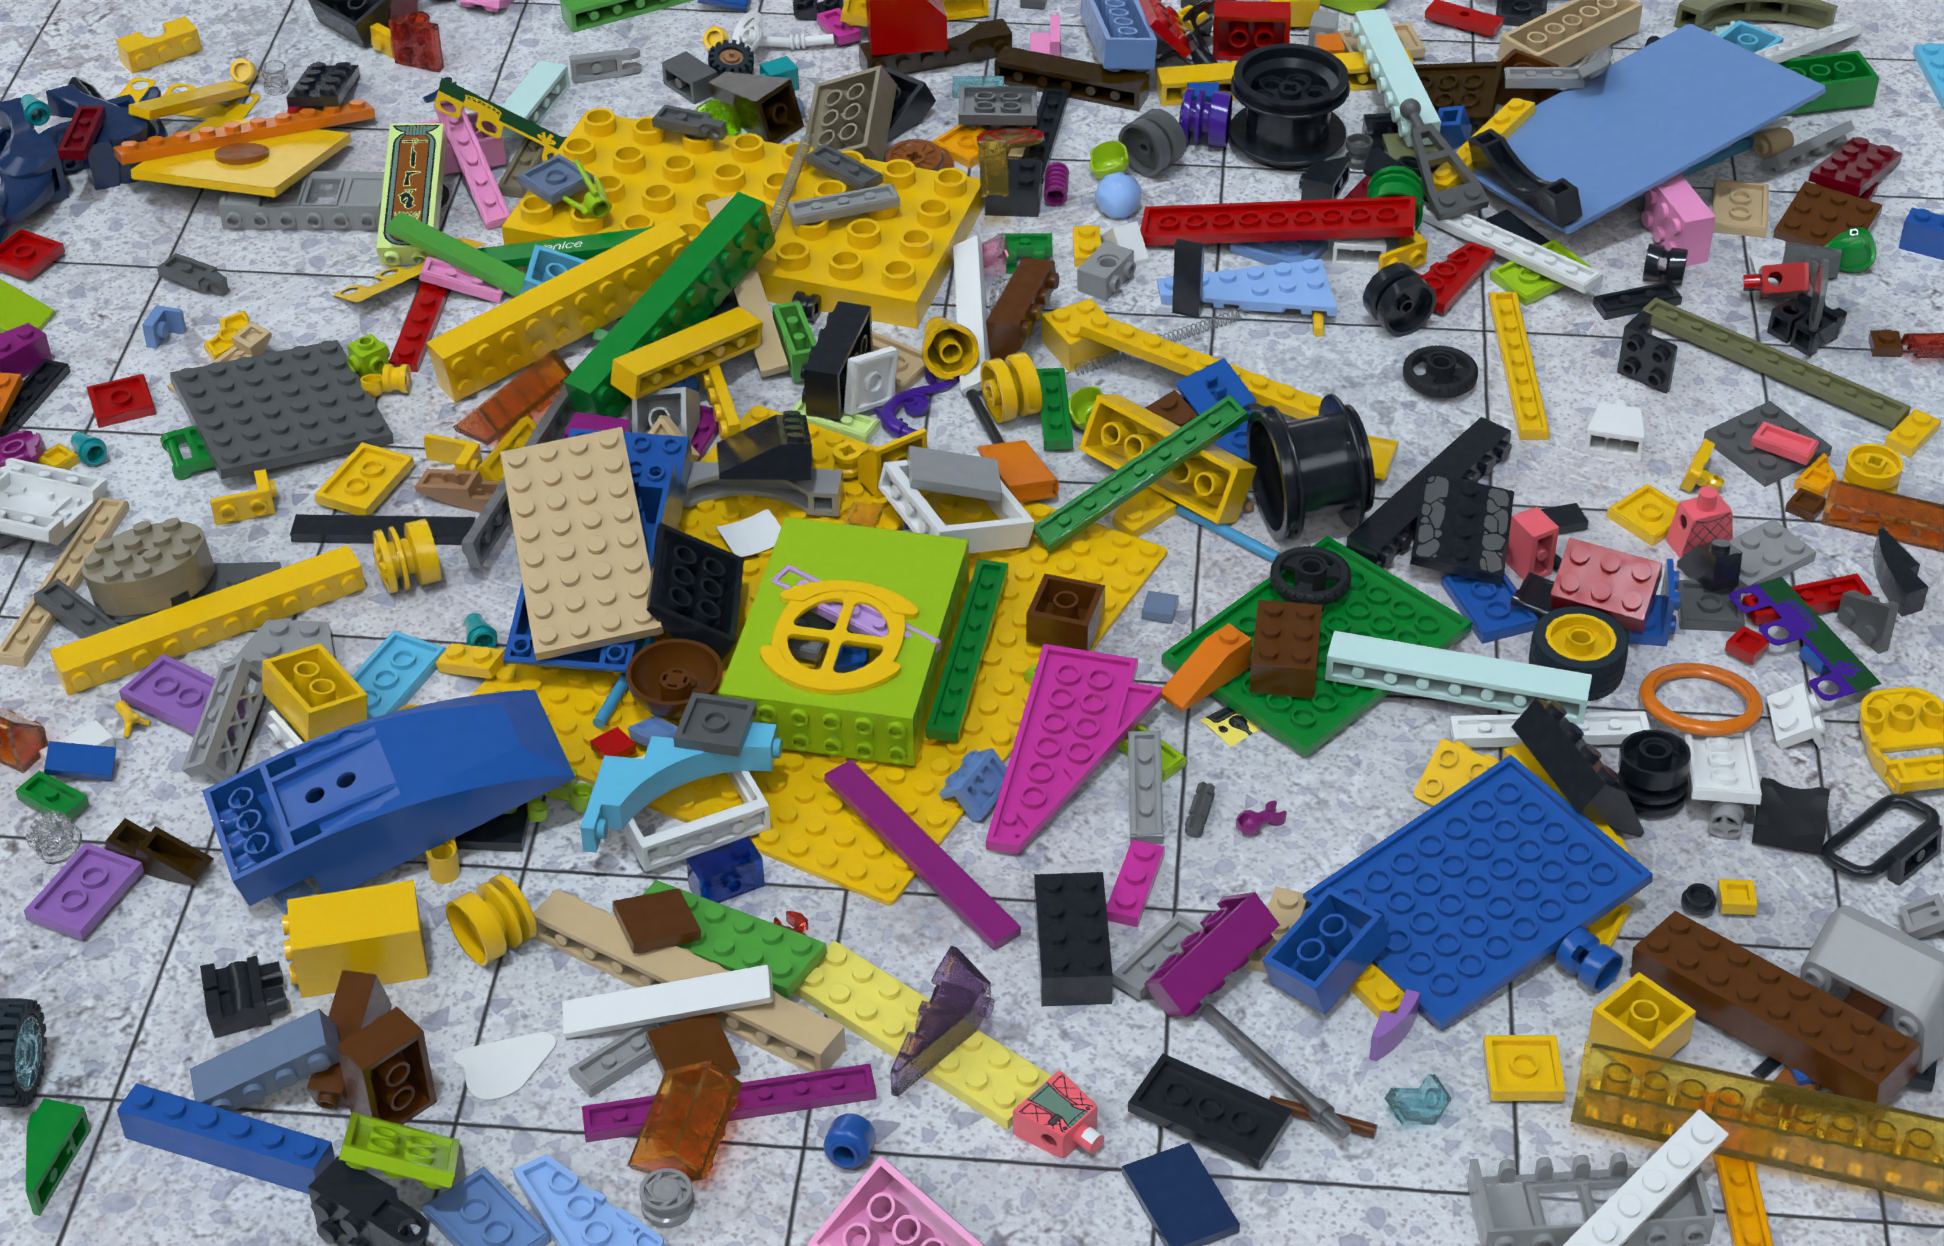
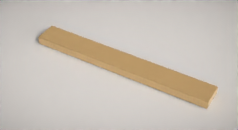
[706,195,789,378]
[0,497,130,668]

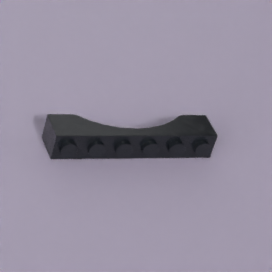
[1468,128,1583,227]

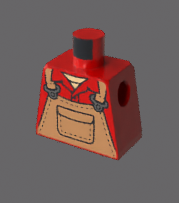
[1743,262,1810,299]

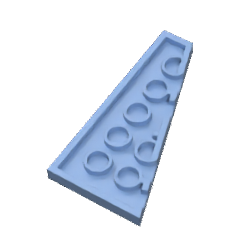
[1157,259,1337,317]
[513,1154,668,1246]

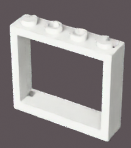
[878,453,1035,553]
[622,755,771,872]

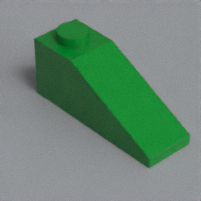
[25,1098,91,1216]

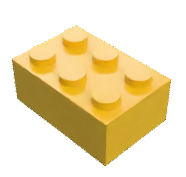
[262,643,368,742]

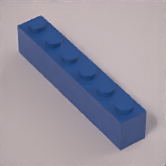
[117,1083,335,1194]

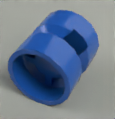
[1555,927,1623,993]

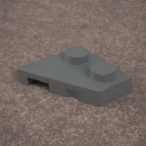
[1837,590,1899,654]

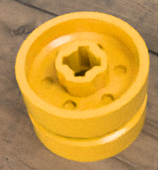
[1841,443,1903,507]

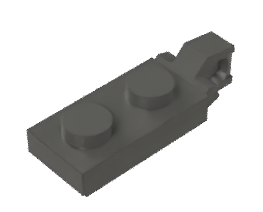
[652,105,727,140]
[157,253,230,296]

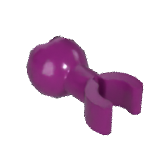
[1236,800,1287,836]

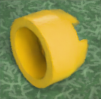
[360,373,384,397]

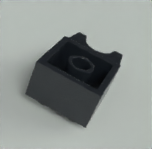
[308,1156,429,1246]

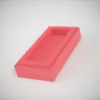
[1750,422,1819,465]

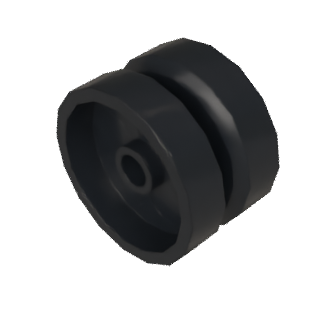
[1363,263,1436,336]

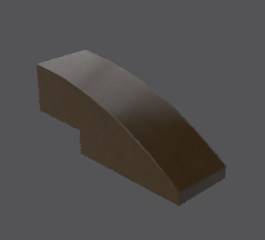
[105,818,214,885]

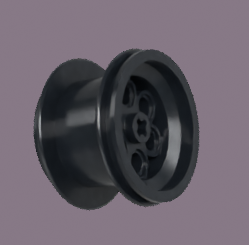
[1228,43,1350,170]
[1246,393,1375,541]

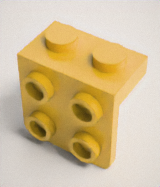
[1414,738,1500,806]

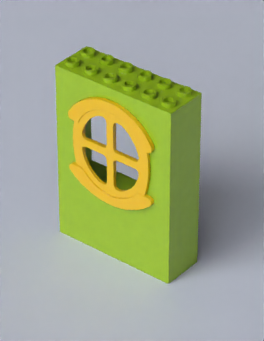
[719,517,969,766]

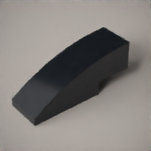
[1873,528,1928,617]

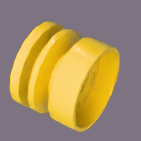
[373,519,442,594]
[446,874,537,966]

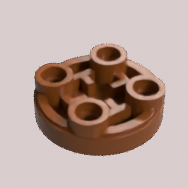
[215,143,269,165]

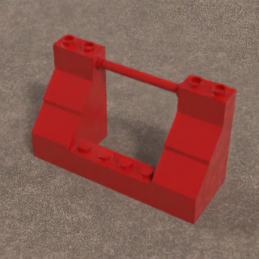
[866,0,948,56]

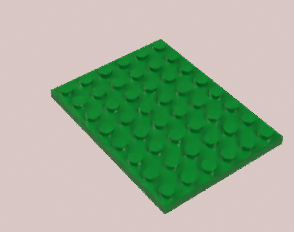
[1161,536,1472,757]

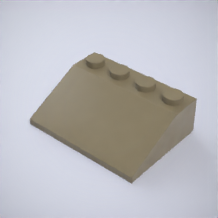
[804,65,897,162]

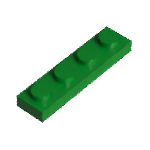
[1036,368,1073,450]

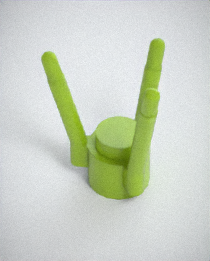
[562,159,612,218]

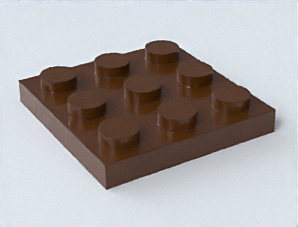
[1773,181,1883,247]

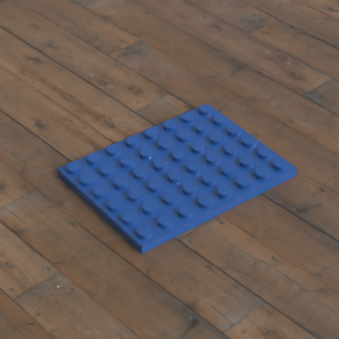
[1303,754,1653,1031]

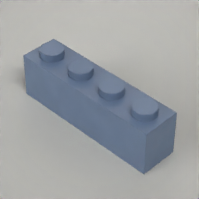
[190,1009,340,1112]

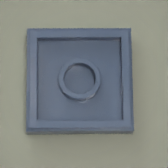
[517,154,594,205]

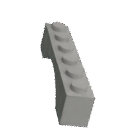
[683,461,844,517]

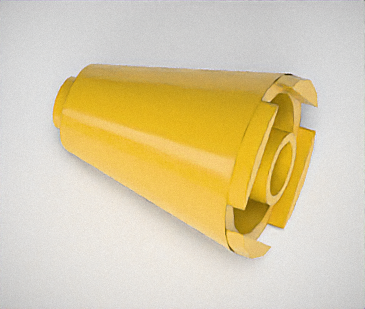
[922,316,979,380]

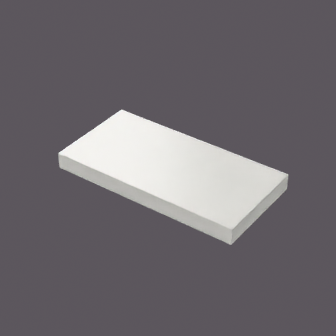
[1682,730,1762,805]

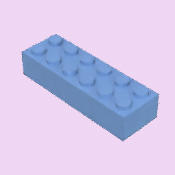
[1080,0,1157,72]

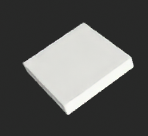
[844,346,898,416]

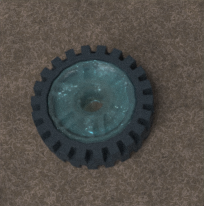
[0,998,47,1107]

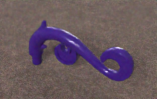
[874,368,959,438]

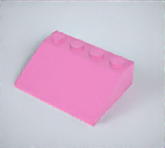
[807,1156,985,1246]

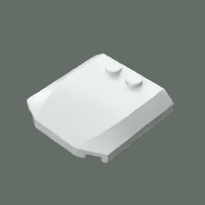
[0,458,107,546]

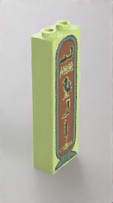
[376,123,447,266]

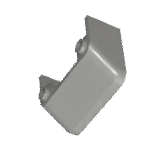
[1800,905,1944,1074]

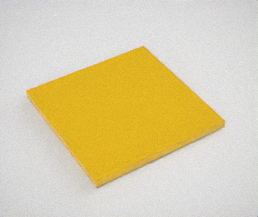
[131,116,351,197]

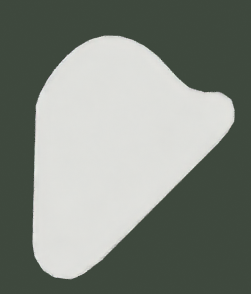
[453,1032,556,1100]

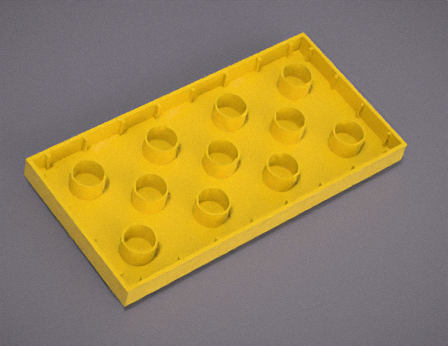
[502,108,985,329]

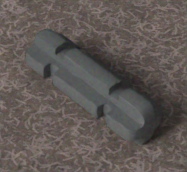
[1185,781,1215,837]

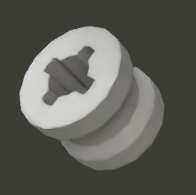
[1708,801,1745,839]

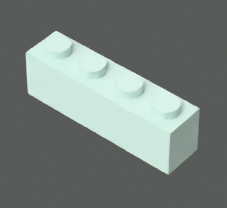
[501,60,570,140]

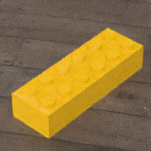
[1078,394,1257,524]

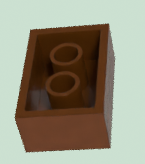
[1249,600,1322,698]
[336,1006,437,1125]

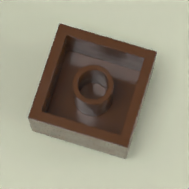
[1026,574,1105,651]

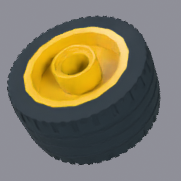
[1529,606,1628,701]

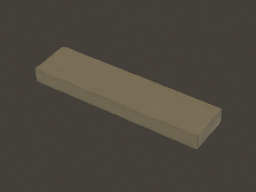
[498,137,544,198]

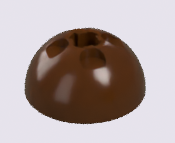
[626,639,723,720]

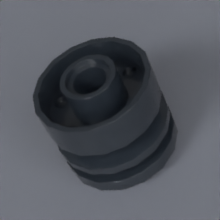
[1617,730,1691,818]

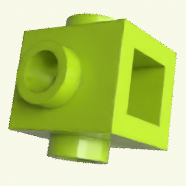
[346,334,390,379]

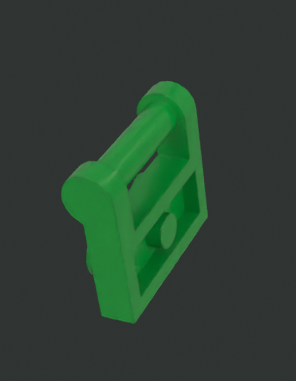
[160,426,215,480]

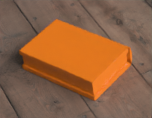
[977,440,1059,503]

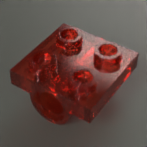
[389,11,444,73]

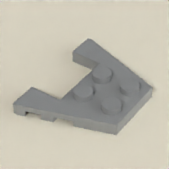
[232,619,335,686]

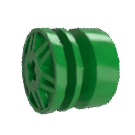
[1367,166,1424,239]

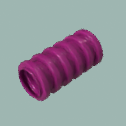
[1043,162,1069,207]

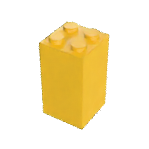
[282,880,428,998]

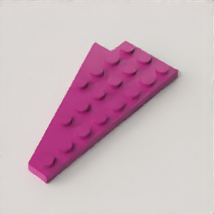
[986,644,1162,855]

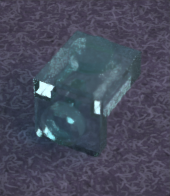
[1384,1074,1451,1125]

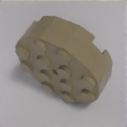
[82,518,215,616]

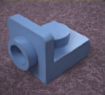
[142,305,186,349]

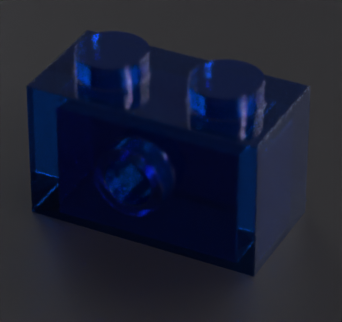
[686,836,765,903]

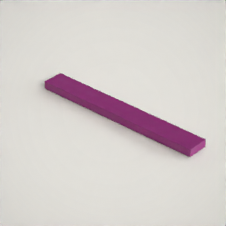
[824,760,1021,950]
[581,1063,876,1143]

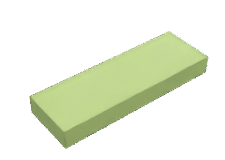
[792,398,880,443]

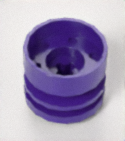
[1179,88,1233,147]

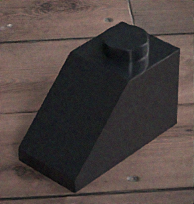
[1299,156,1351,200]
[1677,539,1743,591]

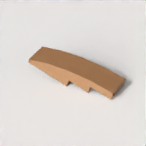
[415,469,501,513]

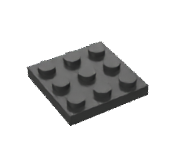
[958,85,1037,128]
[1703,401,1832,487]

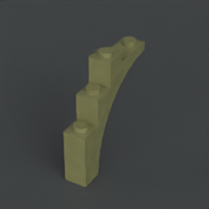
[1674,0,1838,30]

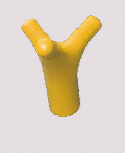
[114,700,151,738]

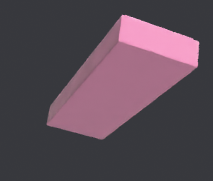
[419,256,505,304]

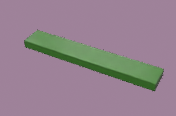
[386,212,526,297]

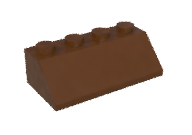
[986,257,1060,362]

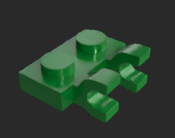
[998,233,1052,274]

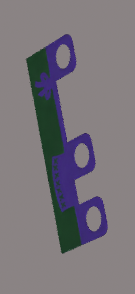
[1729,576,1882,701]

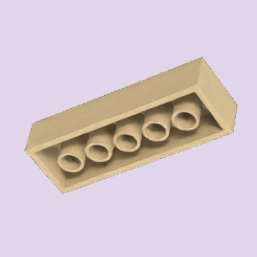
[1498,0,1643,67]

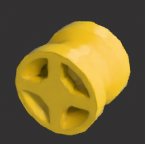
[382,364,411,393]
[833,441,863,478]

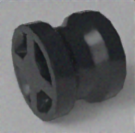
[792,291,822,322]

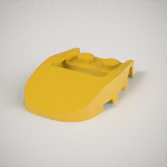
[1859,687,1944,794]

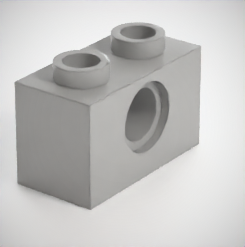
[1077,241,1136,301]

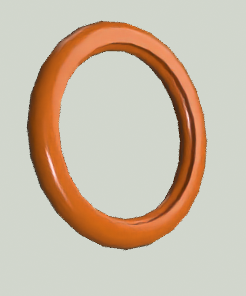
[1639,662,1764,737]

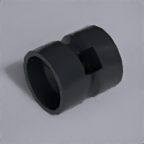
[1643,243,1688,285]

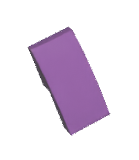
[1369,989,1420,1061]

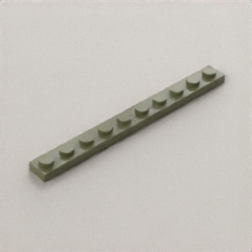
[1641,298,1911,429]

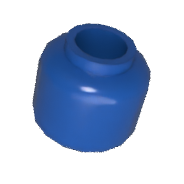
[823,1113,876,1169]

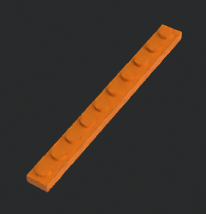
[113,99,375,165]

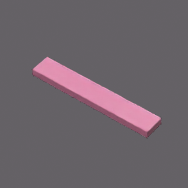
[433,101,510,230]

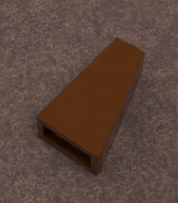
[307,970,392,1110]

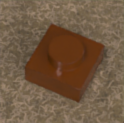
[1868,329,1903,357]

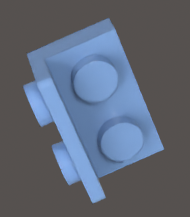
[939,748,1007,822]

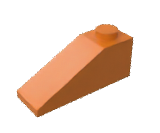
[1161,623,1252,712]

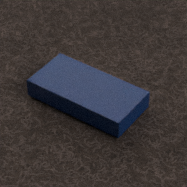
[44,741,117,781]

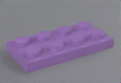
[119,654,261,737]

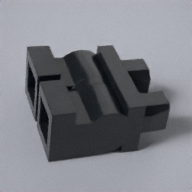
[1767,292,1847,357]
[200,955,288,1038]

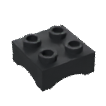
[1752,777,1830,855]

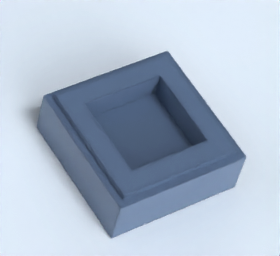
[1141,590,1179,624]

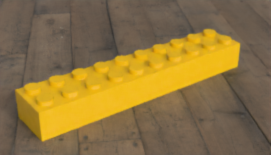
[426,219,689,403]

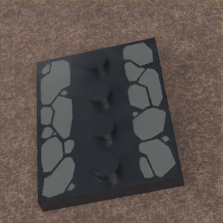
[1410,471,1514,585]

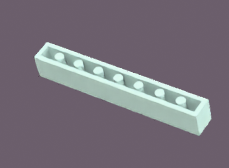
[1350,9,1441,147]
[1325,631,1592,724]

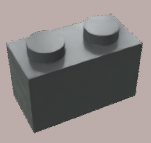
[662,51,718,105]

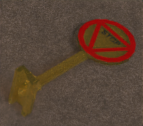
[976,128,1045,197]

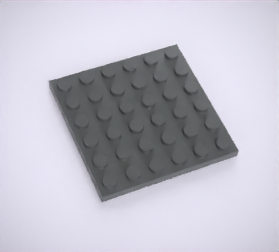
[170,340,393,479]

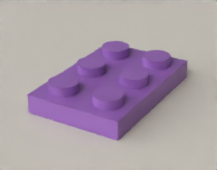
[24,843,144,941]

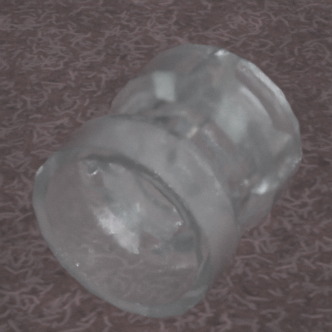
[260,60,290,96]

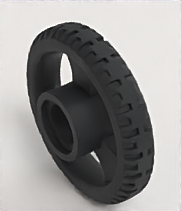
[1403,345,1478,398]
[1270,546,1351,606]

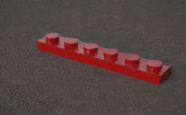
[389,281,451,372]

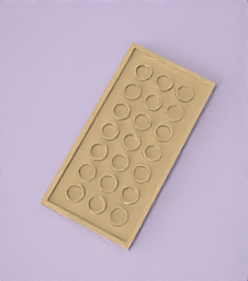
[500,427,664,661]

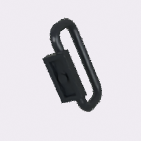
[1821,794,1942,885]

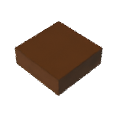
[1785,488,1828,523]

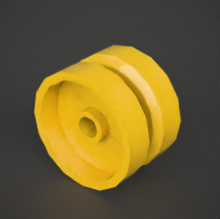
[980,352,1042,424]

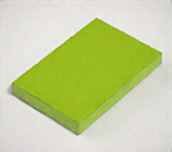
[1490,239,1591,306]

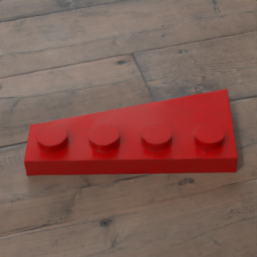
[1418,242,1496,314]

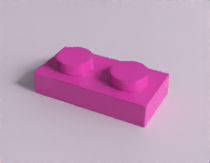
[817,8,861,46]

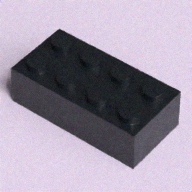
[800,301,873,421]
[1034,872,1113,1007]

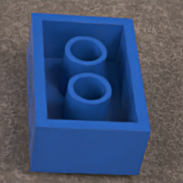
[1262,886,1391,1015]

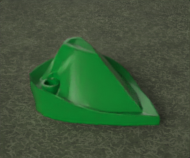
[1824,227,1877,273]

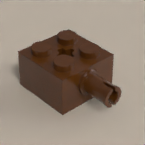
[1497,48,1564,106]

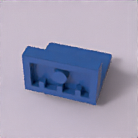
[1628,559,1681,647]

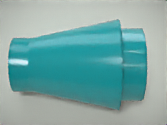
[20,94,51,126]
[71,432,107,465]
[464,613,498,648]

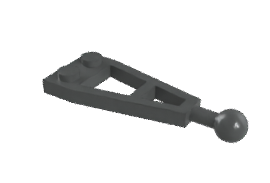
[1400,98,1489,221]

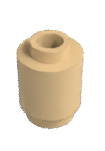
[1753,127,1794,159]

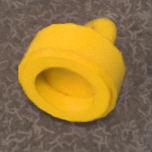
[703,26,729,50]
[230,58,259,85]

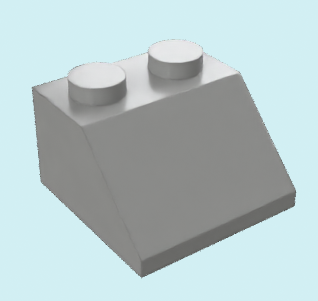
[632,387,700,443]

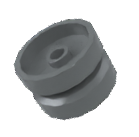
[1118,109,1186,177]

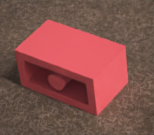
[1506,507,1559,581]

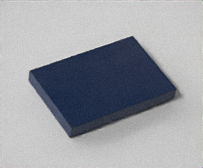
[1122,1142,1240,1246]

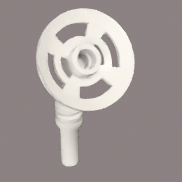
[731,11,834,52]

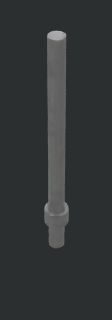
[1201,1003,1351,1139]

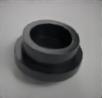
[1681,883,1717,915]

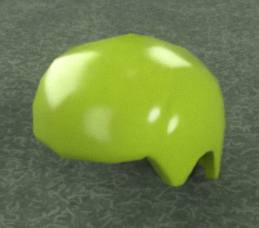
[1089,141,1129,180]
[1068,386,1103,431]

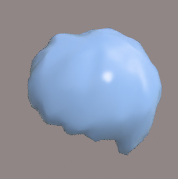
[1095,172,1142,219]

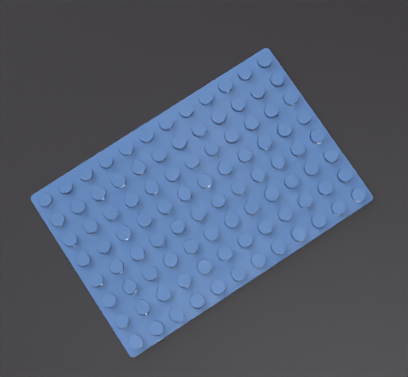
[1454,24,1826,234]

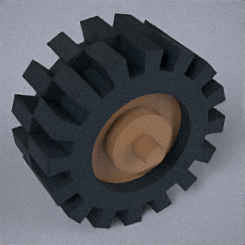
[708,40,754,76]

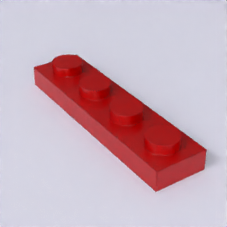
[1742,573,1872,625]

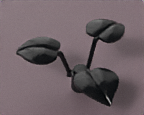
[1142,0,1218,73]

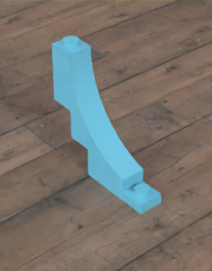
[580,722,783,853]

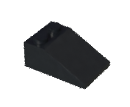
[885,67,936,142]

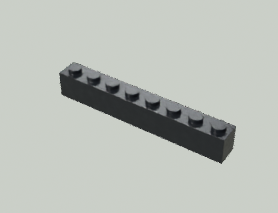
[1346,417,1512,568]

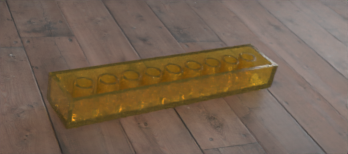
[1570,1041,1944,1204]

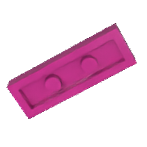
[1106,839,1165,928]

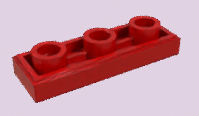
[1424,0,1504,37]

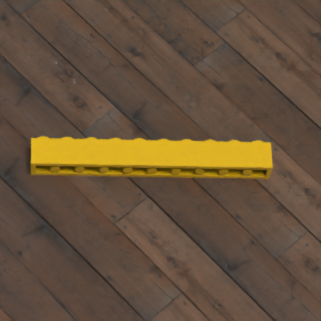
[1156,48,1414,106]
[49,545,366,696]

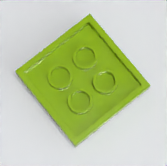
[339,1112,460,1189]

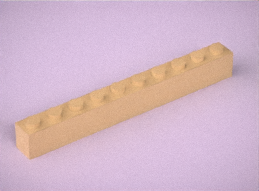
[533,889,846,1072]

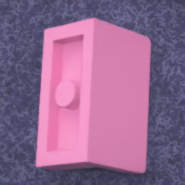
[1030,15,1060,56]

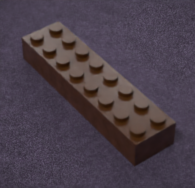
[1631,911,1921,1115]

